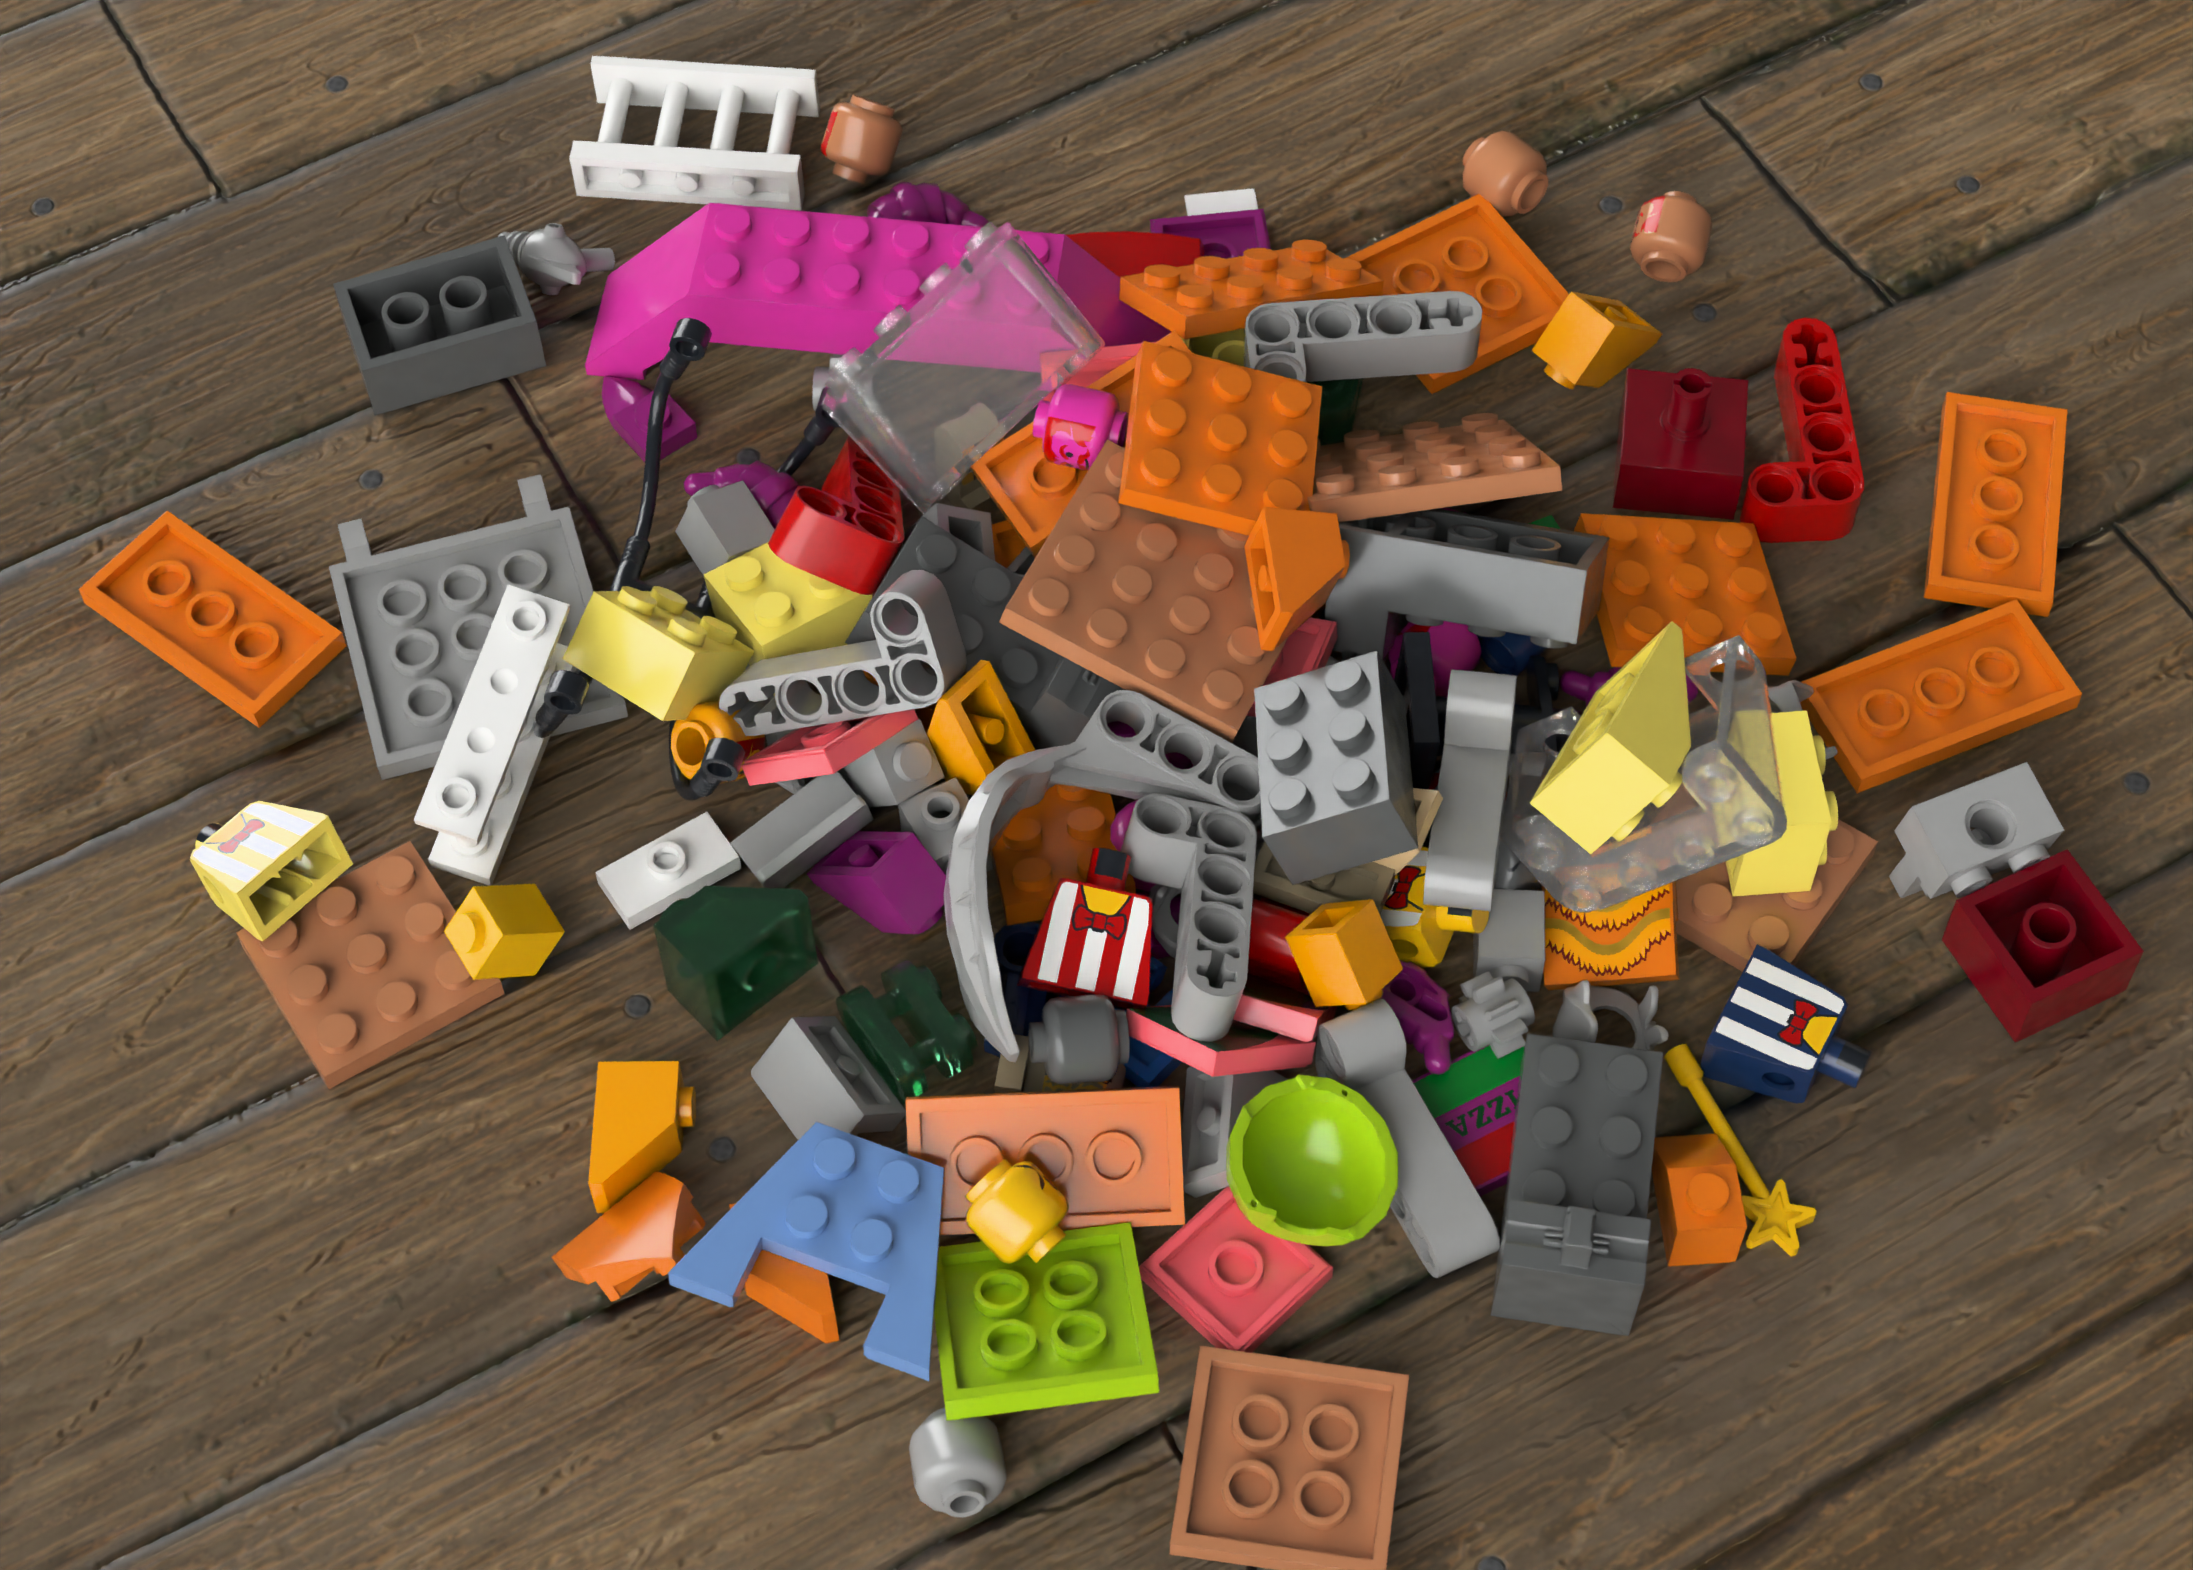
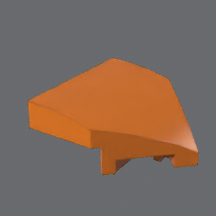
[551,1171,706,1302]

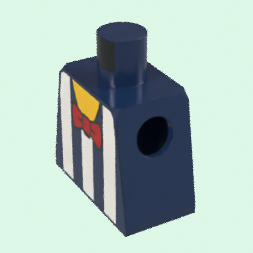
[1700,944,1872,1104]

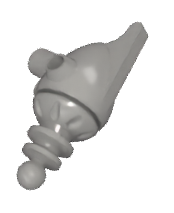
[498,223,615,295]

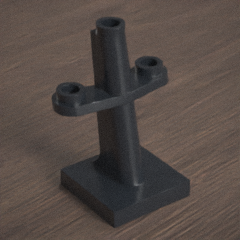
[1394,632,1584,789]

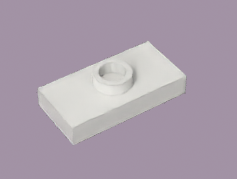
[595,812,741,930]

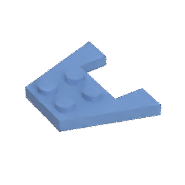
[668,1122,944,1381]

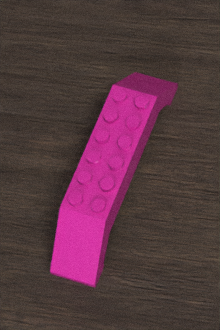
[585,203,1172,380]

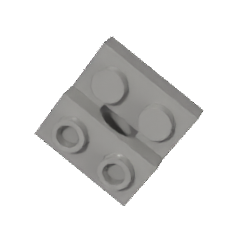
[1889,762,2064,899]

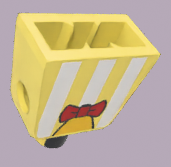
[190,801,353,941]

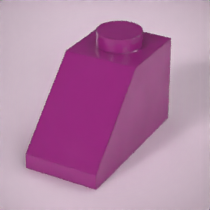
[807,831,946,934]

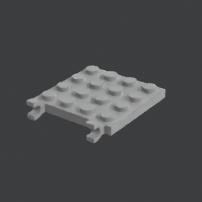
[329,474,628,780]

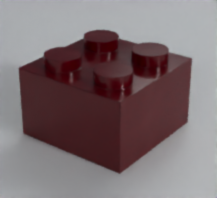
[1942,849,2144,1043]

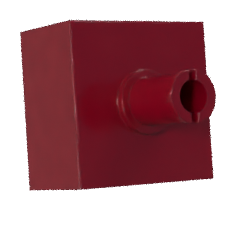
[1613,368,1748,520]

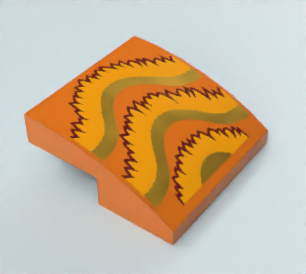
[1542,855,1680,991]

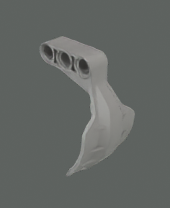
[943,690,1261,1063]

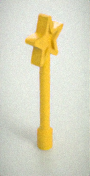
[1664,1044,1817,1257]

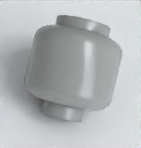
[909,1408,1007,1517]

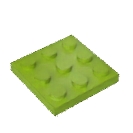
[934,1222,1159,1421]

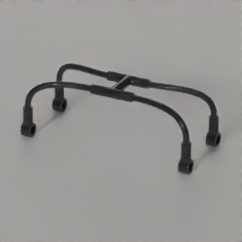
[534,318,857,801]

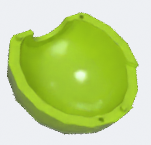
[1226,1075,1398,1246]

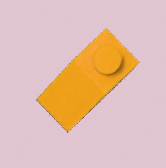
[1531,291,1662,390]
[927,659,1035,795]
[588,1061,696,1213]

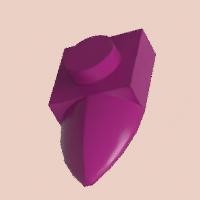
[602,376,698,463]

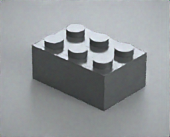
[333,235,546,415]
[1254,651,1418,885]

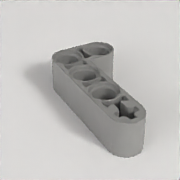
[1244,291,1482,382]
[719,570,967,736]
[1423,669,1517,911]
[1120,794,1257,1042]
[1315,999,1500,1278]

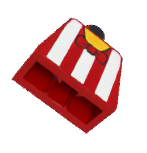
[1017,848,1153,1010]

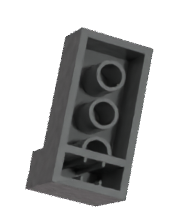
[1324,509,1610,663]
[845,517,1121,750]
[1491,1033,1663,1336]

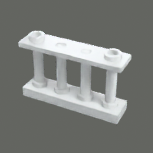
[569,56,820,211]
[414,585,577,886]

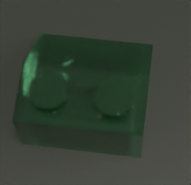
[653,886,818,1041]

